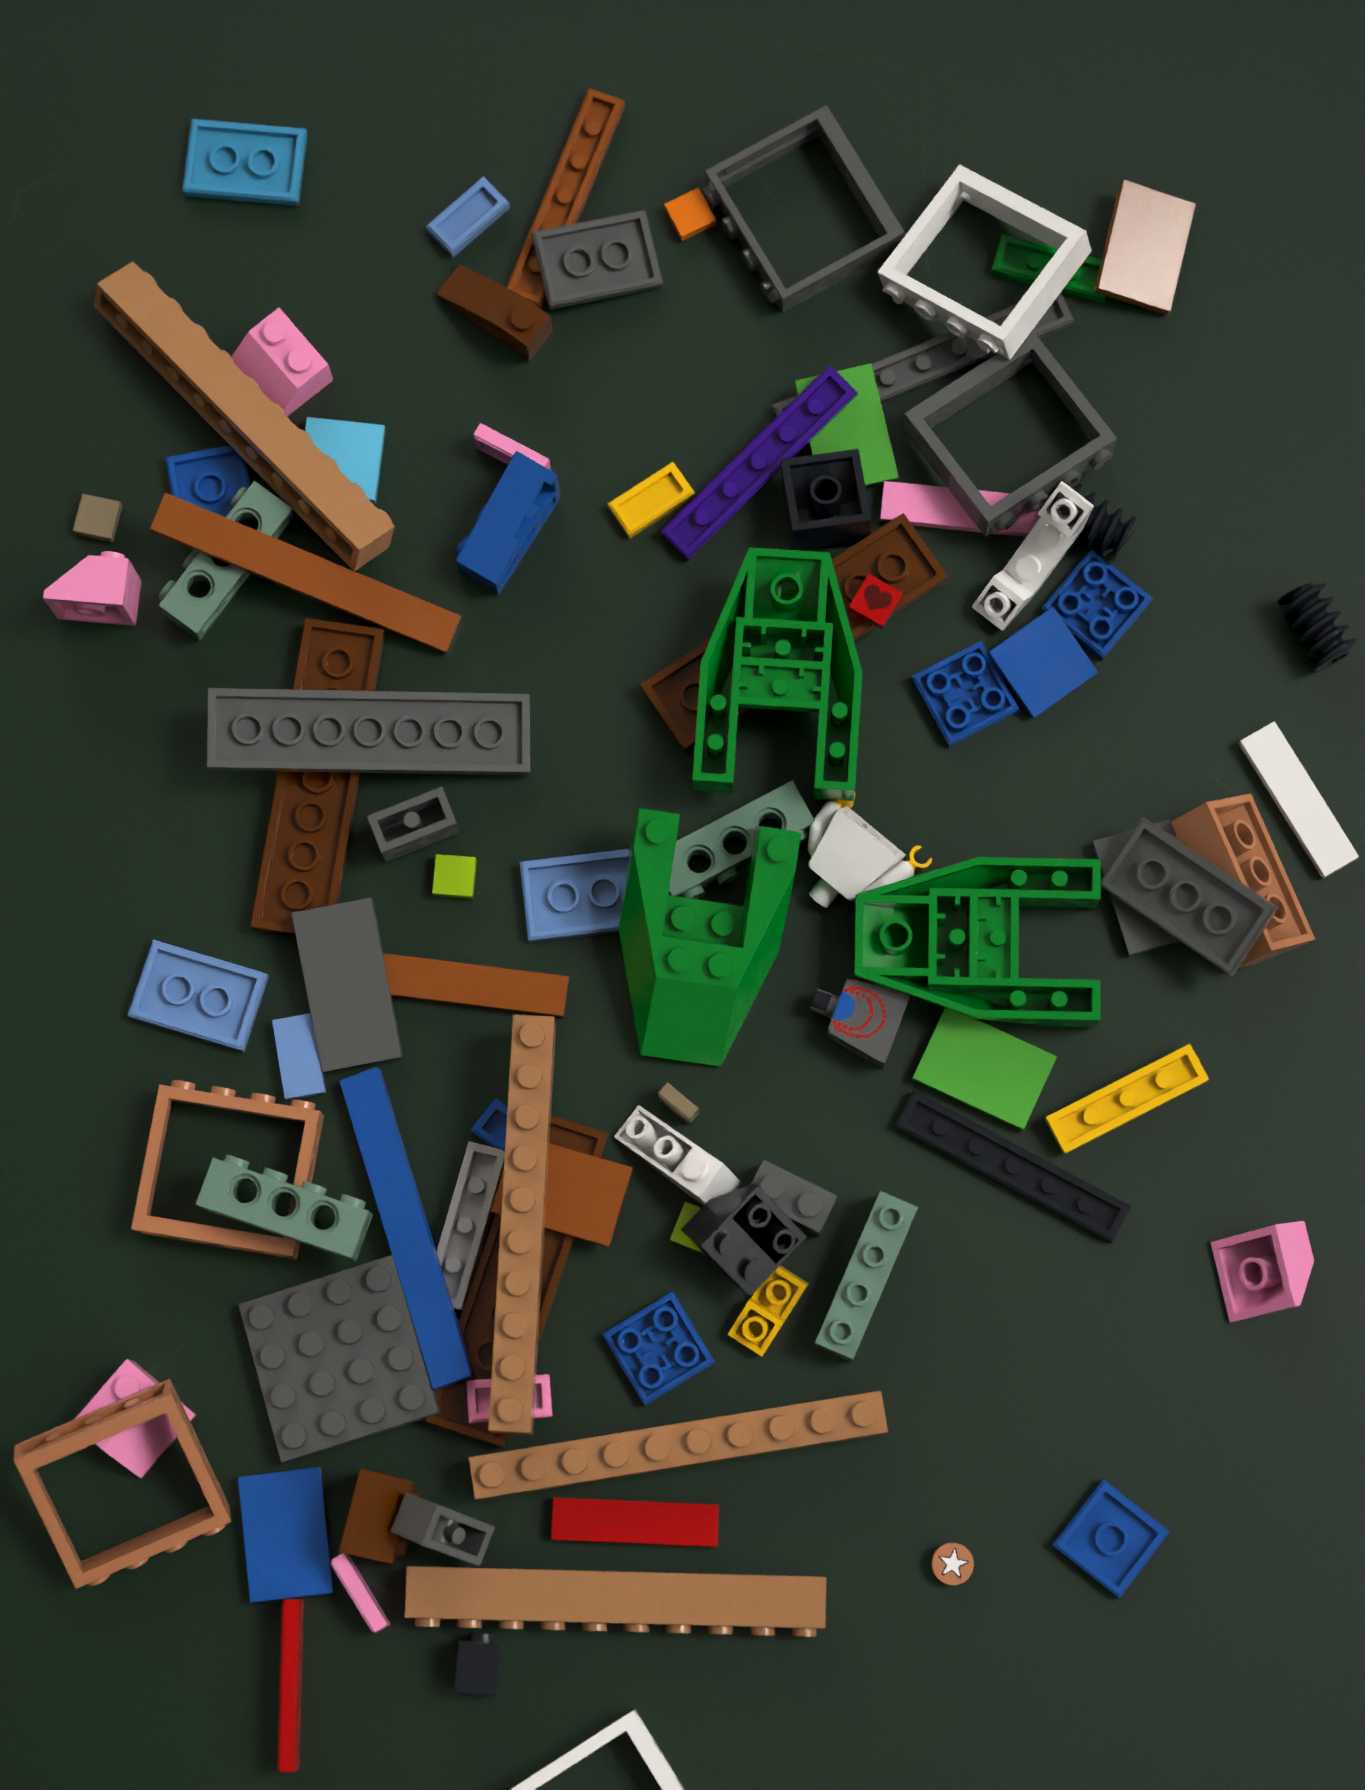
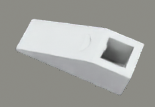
[614,1105,742,1206]

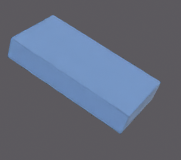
[426,176,510,258]
[272,1013,326,1101]

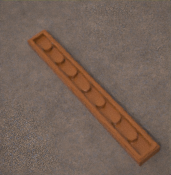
[150,492,461,654]

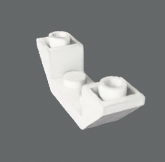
[972,481,1094,631]

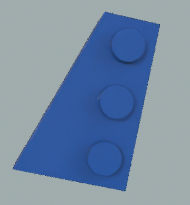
[455,450,561,595]

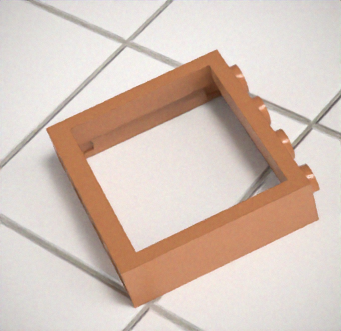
[131,1080,324,1260]
[14,1379,231,1589]

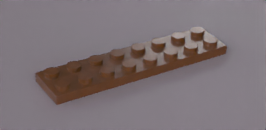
[640,513,948,753]
[251,618,385,936]
[425,1115,609,1448]

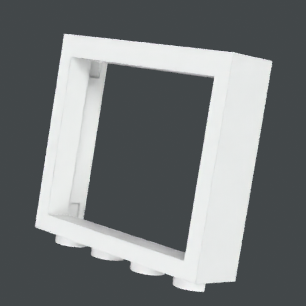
[878,164,1092,360]
[510,1709,684,1790]

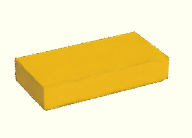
[608,462,695,539]

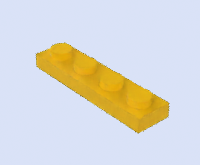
[1045,1044,1209,1155]

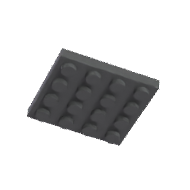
[238,1255,441,1464]

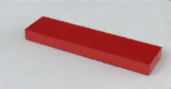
[551,1497,719,1547]
[278,1599,304,1772]

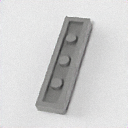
[437,1141,505,1310]

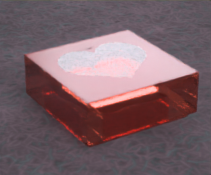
[848,574,903,630]

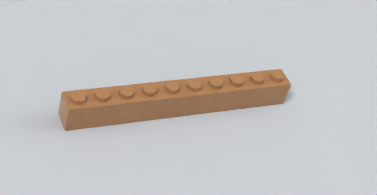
[94,262,395,572]
[488,1015,556,1435]
[469,1391,888,1500]
[405,1566,826,1636]

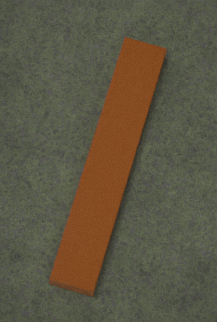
[507,88,625,310]
[383,953,569,1018]

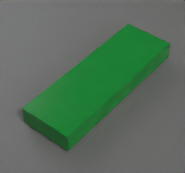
[991,234,1106,303]

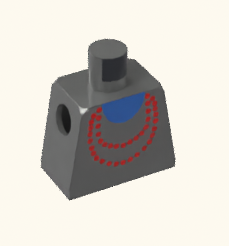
[809,979,910,1069]

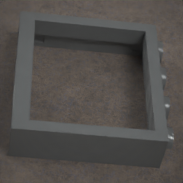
[702,105,905,313]
[903,331,1117,537]

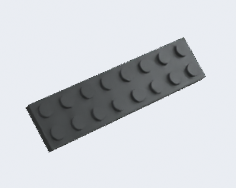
[207,688,530,775]

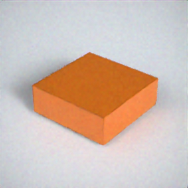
[664,187,716,241]

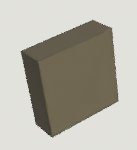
[73,494,123,542]
[658,1082,699,1124]

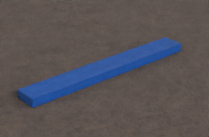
[339,1067,475,1390]

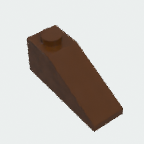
[436,264,553,362]

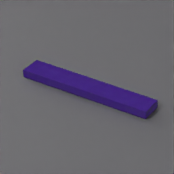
[661,365,858,560]

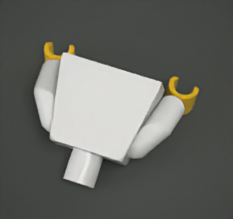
[807,794,932,908]

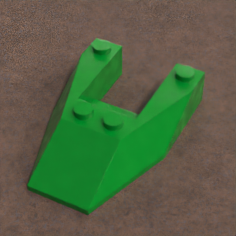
[692,547,862,801]
[618,808,801,1067]
[854,857,1101,1028]

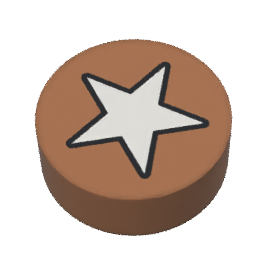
[931,1543,974,1585]

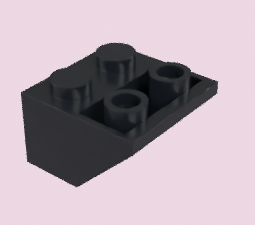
[681,1183,807,1297]

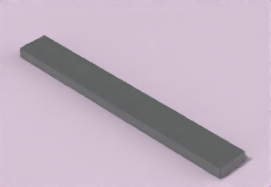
[772,293,1074,417]

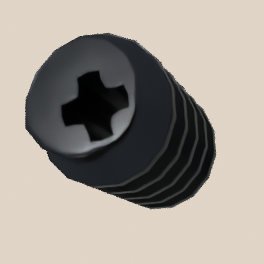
[1072,483,1137,563]
[1277,583,1358,672]

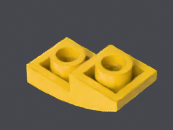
[727,1265,809,1356]

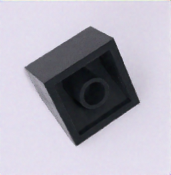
[780,449,872,550]

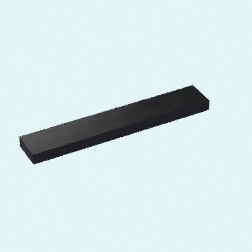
[894,1090,1131,1243]

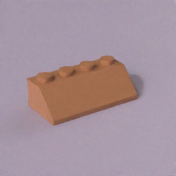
[1171,794,1316,968]

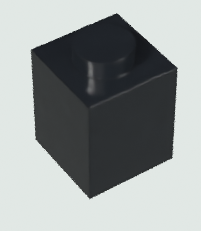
[454,1632,503,1696]

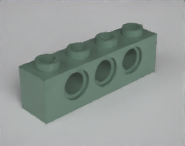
[158,481,294,641]
[668,780,815,899]
[196,1154,373,1261]
[814,1191,918,1363]

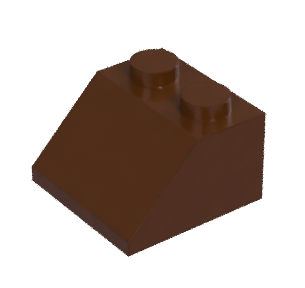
[339,1468,421,1564]

